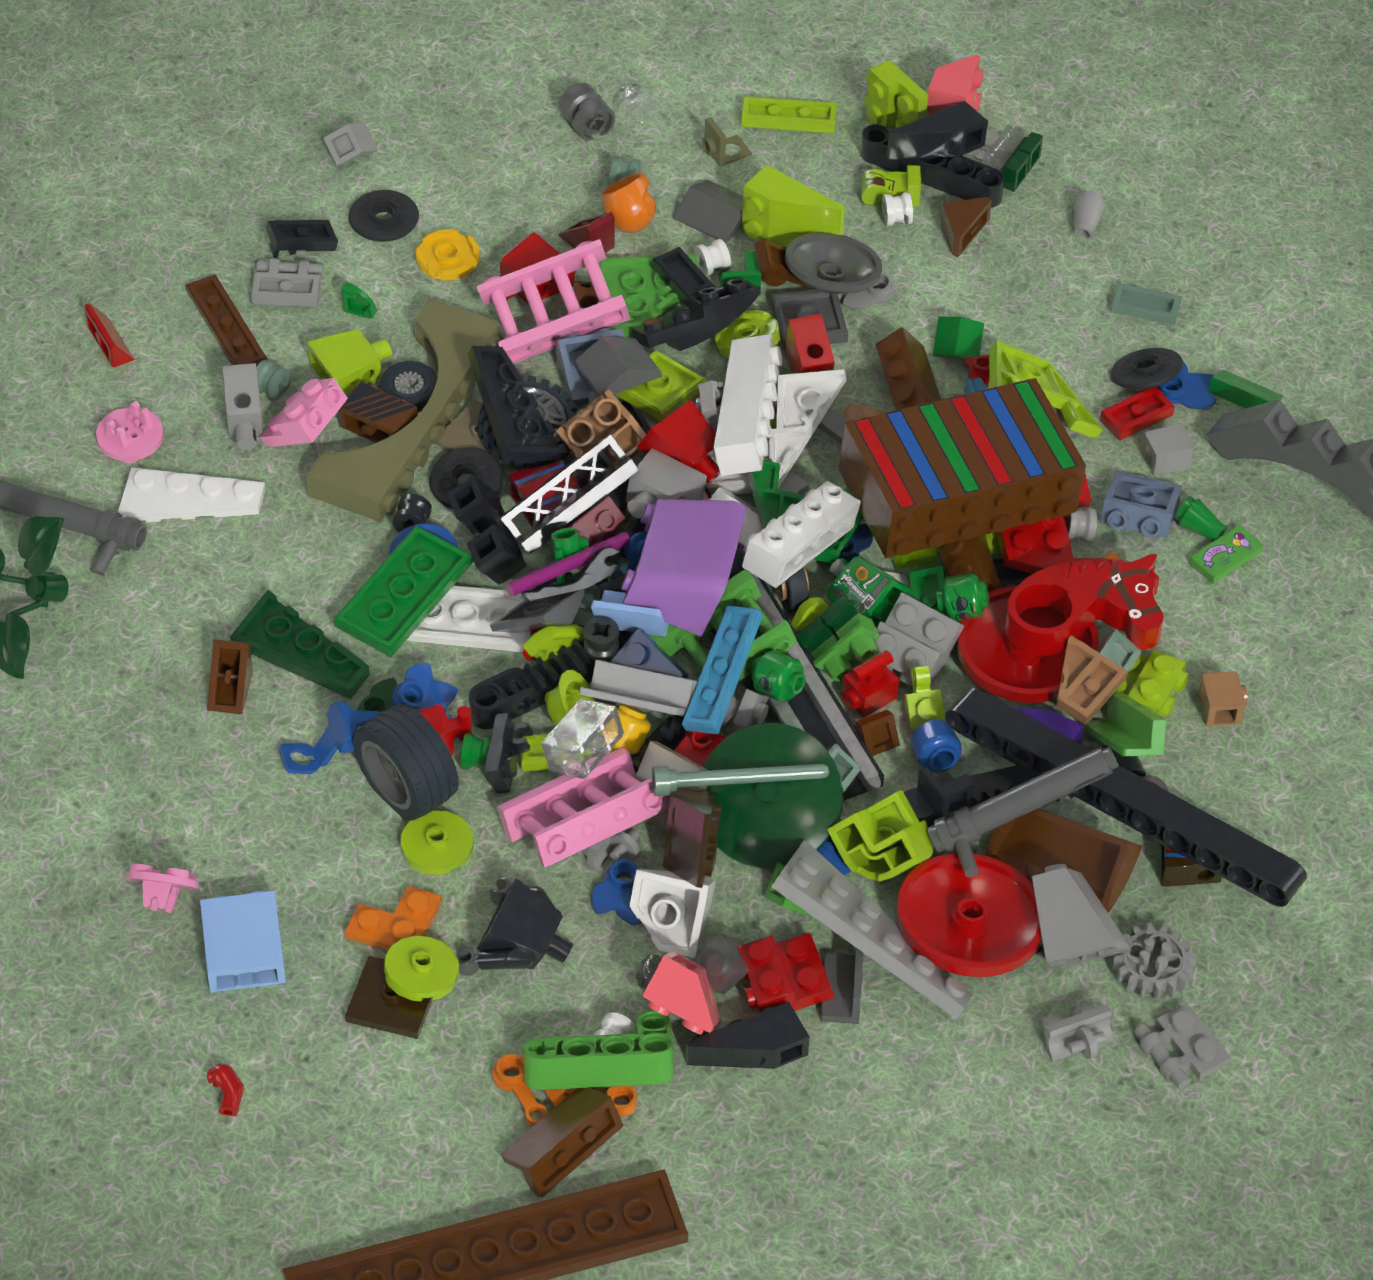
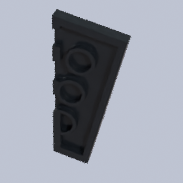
[467,346,569,461]

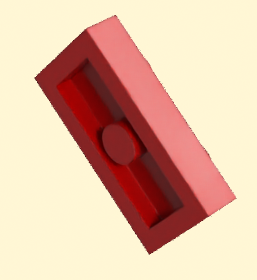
[1100,387,1175,441]

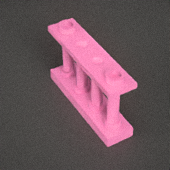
[476,239,631,363]
[497,747,670,868]

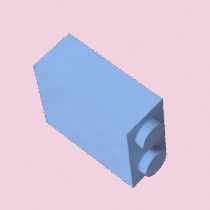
[200,891,286,992]

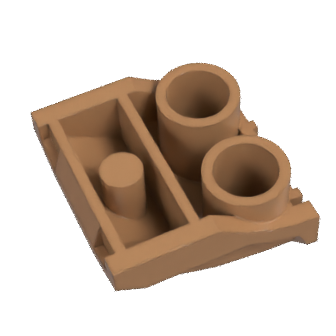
[555,389,646,464]

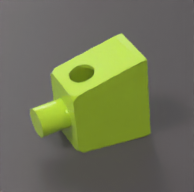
[307,329,392,397]

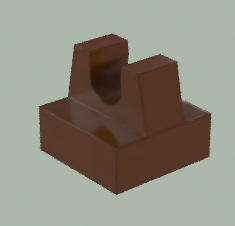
[854,710,900,756]

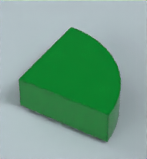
[341,282,377,319]

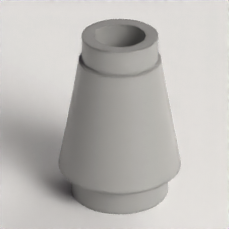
[1074,191,1105,239]

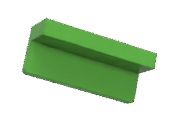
[1081,692,1166,756]

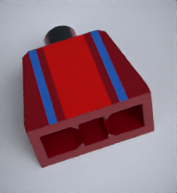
[509,462,587,527]

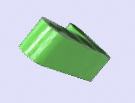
[523,1010,674,1090]

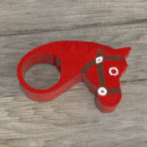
[1005,554,1164,656]

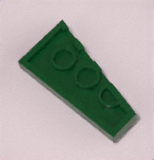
[230,590,370,699]

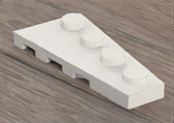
[118,467,266,522]

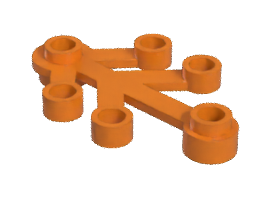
[492,1054,637,1127]

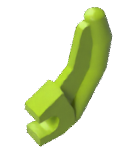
[522,624,584,661]

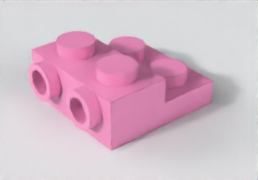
[260,378,348,447]

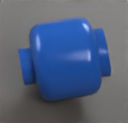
[910,719,962,773]

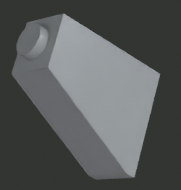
[1032,864,1130,967]

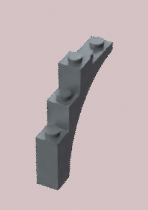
[1206,400,1373,518]

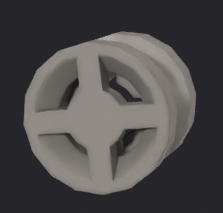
[1064,507,1097,541]

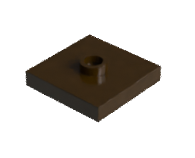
[345,956,432,1039]

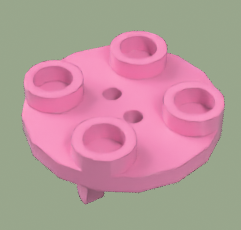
[96,401,164,463]
[125,863,199,913]

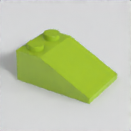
[742,165,845,247]

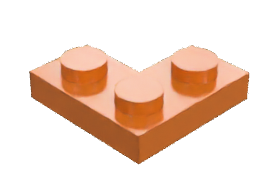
[345,886,443,951]

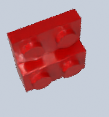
[737,932,834,1013]

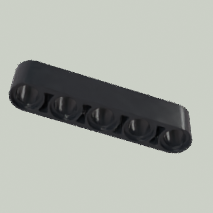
[861,124,1004,208]

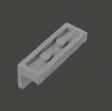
[579,660,698,716]

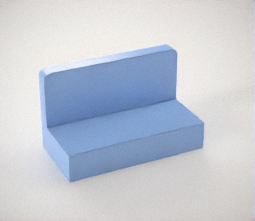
[591,590,669,637]

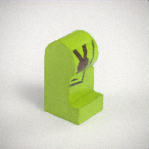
[861,165,921,206]

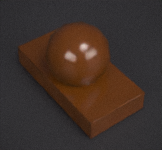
[755,239,808,287]

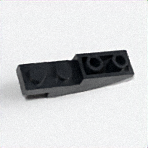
[632,278,761,351]

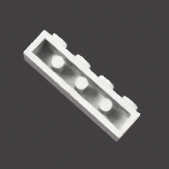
[742,481,861,588]

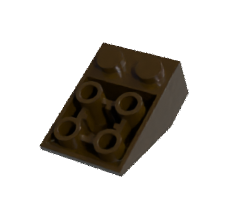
[663,788,722,888]

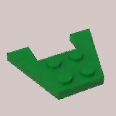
[747,460,863,564]

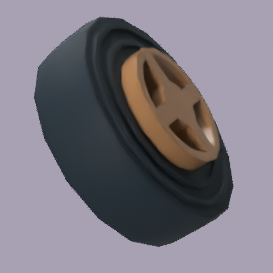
[774,566,809,612]

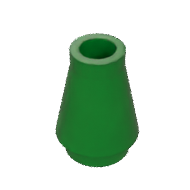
[1174,496,1227,542]

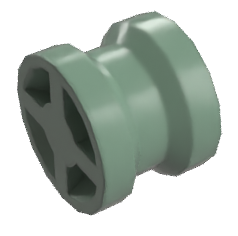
[609,156,641,186]
[257,360,292,400]

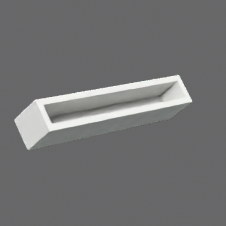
[714,334,782,476]

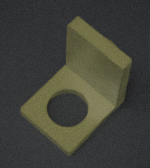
[702,117,752,167]

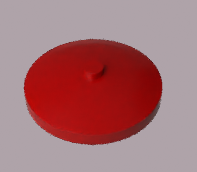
[957,585,1099,703]
[896,853,1042,977]

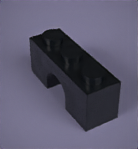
[447,475,527,585]

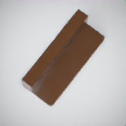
[501,1087,624,1198]

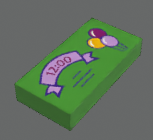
[1189,525,1263,584]

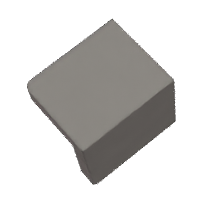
[324,122,378,166]
[1144,423,1194,476]

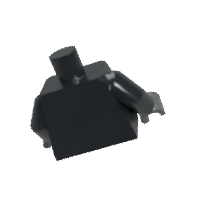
[459,877,573,976]

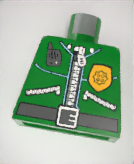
[827,556,912,629]

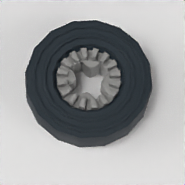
[379,361,437,412]

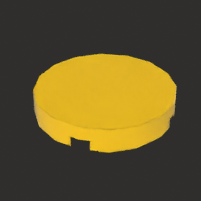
[415,229,480,280]

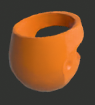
[601,172,656,233]

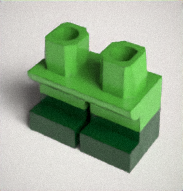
[796,594,880,683]

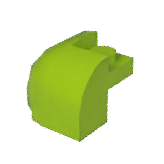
[827,790,933,882]

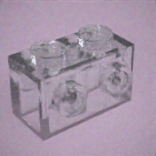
[541,698,624,779]

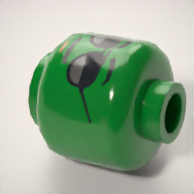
[936,573,989,621]
[750,650,805,702]

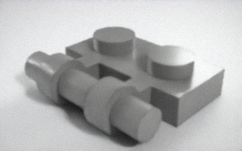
[252,258,323,307]
[1134,1003,1232,1089]

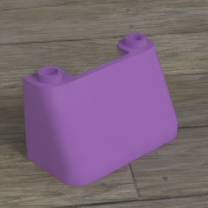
[621,499,747,636]

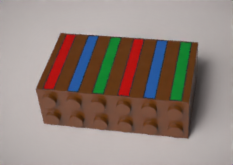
[838,378,1086,559]

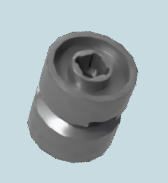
[559,82,615,141]

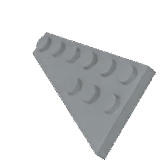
[771,840,972,1019]

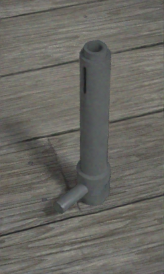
[0,480,147,576]
[927,747,1119,877]

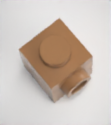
[1198,671,1248,727]

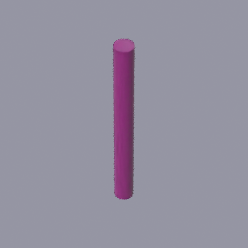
[506,532,631,597]

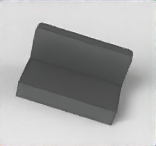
[821,948,863,1024]

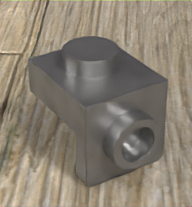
[696,934,750,994]

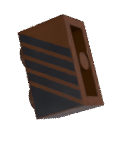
[339,381,418,443]

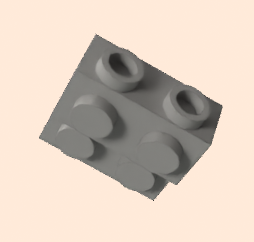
[875,592,964,687]

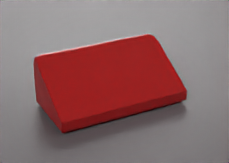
[84,303,135,368]

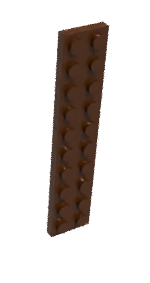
[283,1169,688,1280]

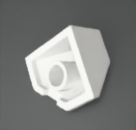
[630,869,716,958]

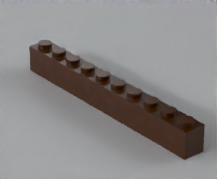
[875,327,1002,593]

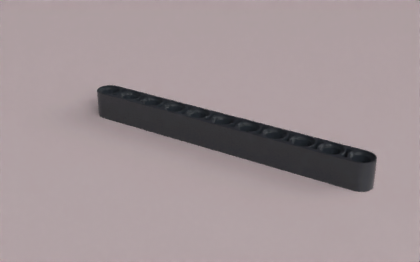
[945,687,1307,907]

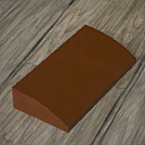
[985,808,1142,913]

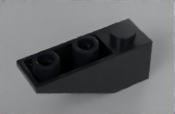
[886,101,988,159]
[685,1002,810,1069]

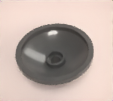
[785,232,882,294]

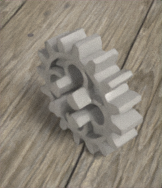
[1112,923,1195,1000]

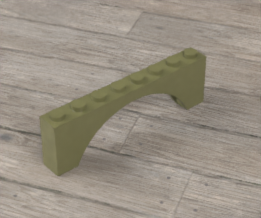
[306,298,504,522]

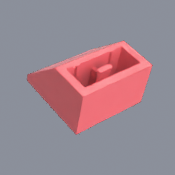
[927,55,984,116]
[642,951,721,1035]

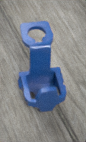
[279,702,381,774]

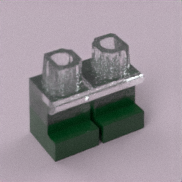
[969,123,1043,192]

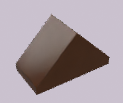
[941,197,992,257]
[207,639,253,714]

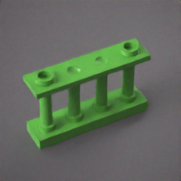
[648,569,798,718]

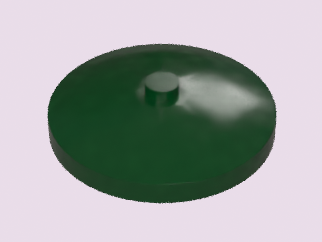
[703,723,843,869]

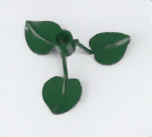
[0,516,69,679]

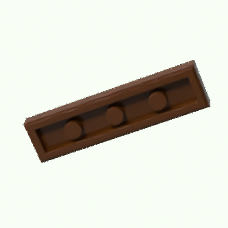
[185,274,268,367]

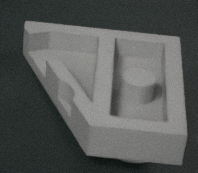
[696,381,725,432]

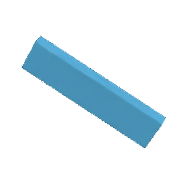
[682,605,763,735]

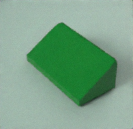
[1208,370,1283,408]

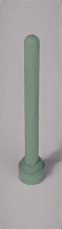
[652,764,829,796]

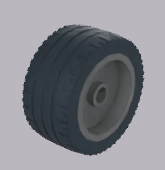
[353,704,459,821]

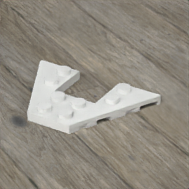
[691,369,847,496]

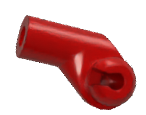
[207,1063,244,1117]

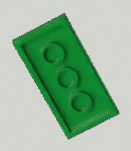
[333,526,473,657]

